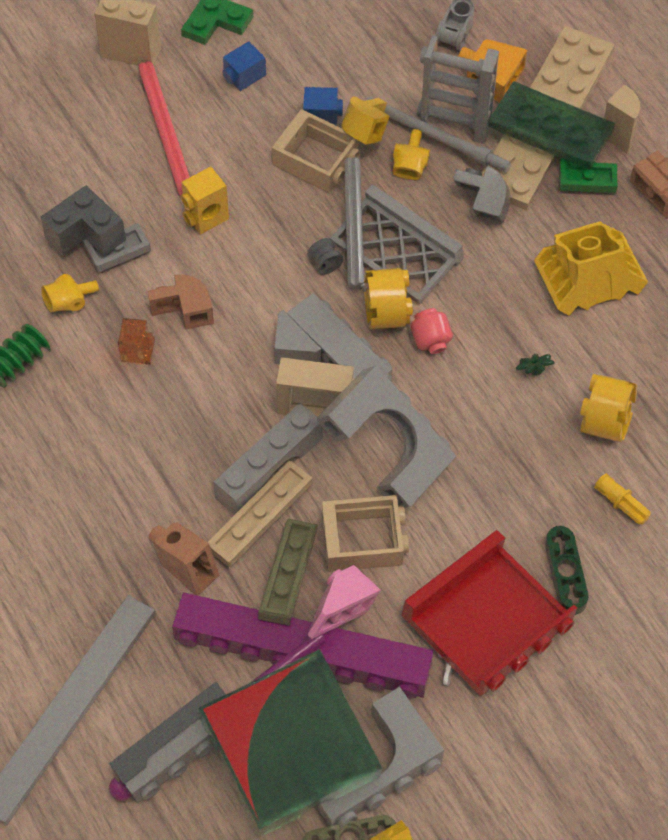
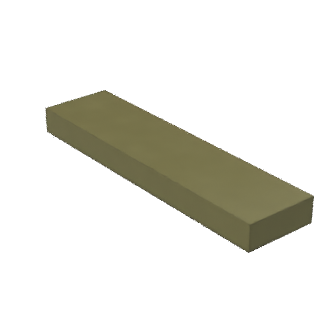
[258,518,318,626]

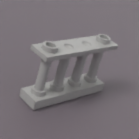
[417,35,499,144]

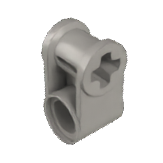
[435,0,474,51]

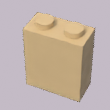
[94,0,161,66]

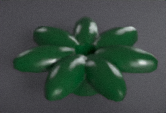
[516,353,555,375]

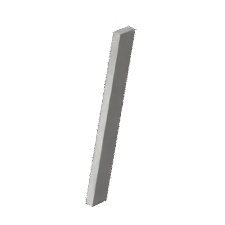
[0,595,155,826]

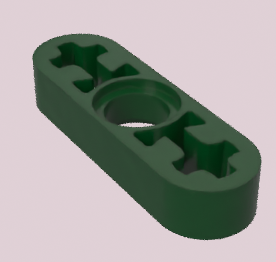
[545,526,589,615]

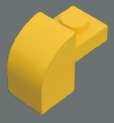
[341,96,390,145]

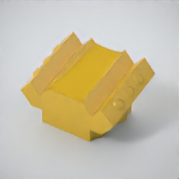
[534,221,648,316]

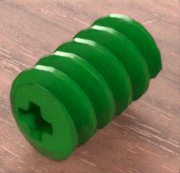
[0,324,51,388]

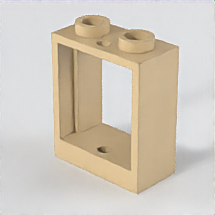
[272,109,361,193]
[276,357,354,417]
[322,495,409,571]

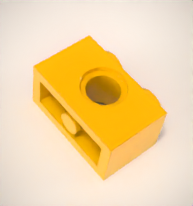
[180,166,229,235]

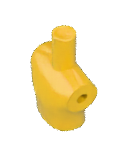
[392,129,430,180]
[41,274,99,313]

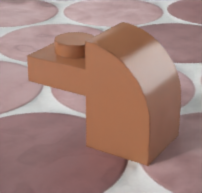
[147,275,214,330]

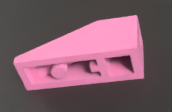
[308,565,381,639]

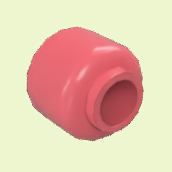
[410,308,453,354]

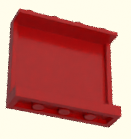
[401,530,577,697]

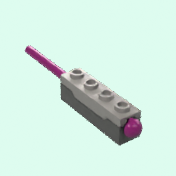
[109,635,326,802]

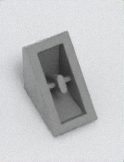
[274,310,321,364]

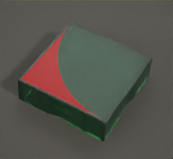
[199,649,382,838]

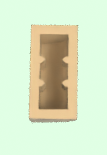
[601,85,640,154]

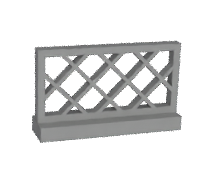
[330,184,464,304]

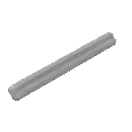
[344,157,364,289]

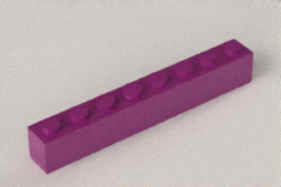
[172,592,434,699]

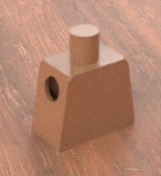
[149,522,219,595]

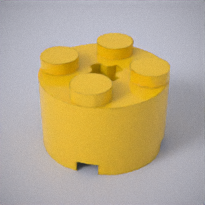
[364,268,413,330]
[580,374,637,442]

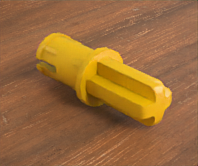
[594,473,651,525]

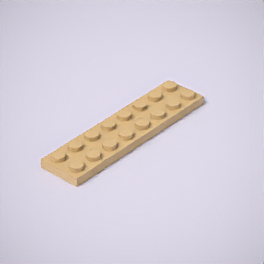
[482,26,615,210]

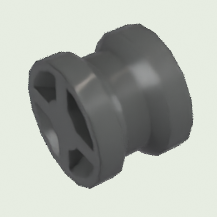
[307,238,343,275]

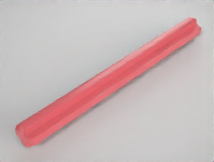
[138,61,190,195]

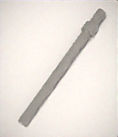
[367,97,511,172]

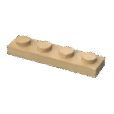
[208,460,313,568]

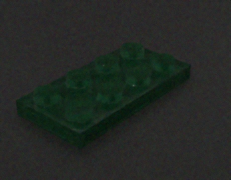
[488,81,615,170]

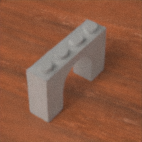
[316,365,456,508]
[288,687,444,828]

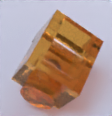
[118,318,155,365]

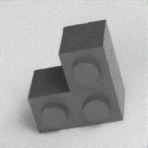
[40,185,126,256]

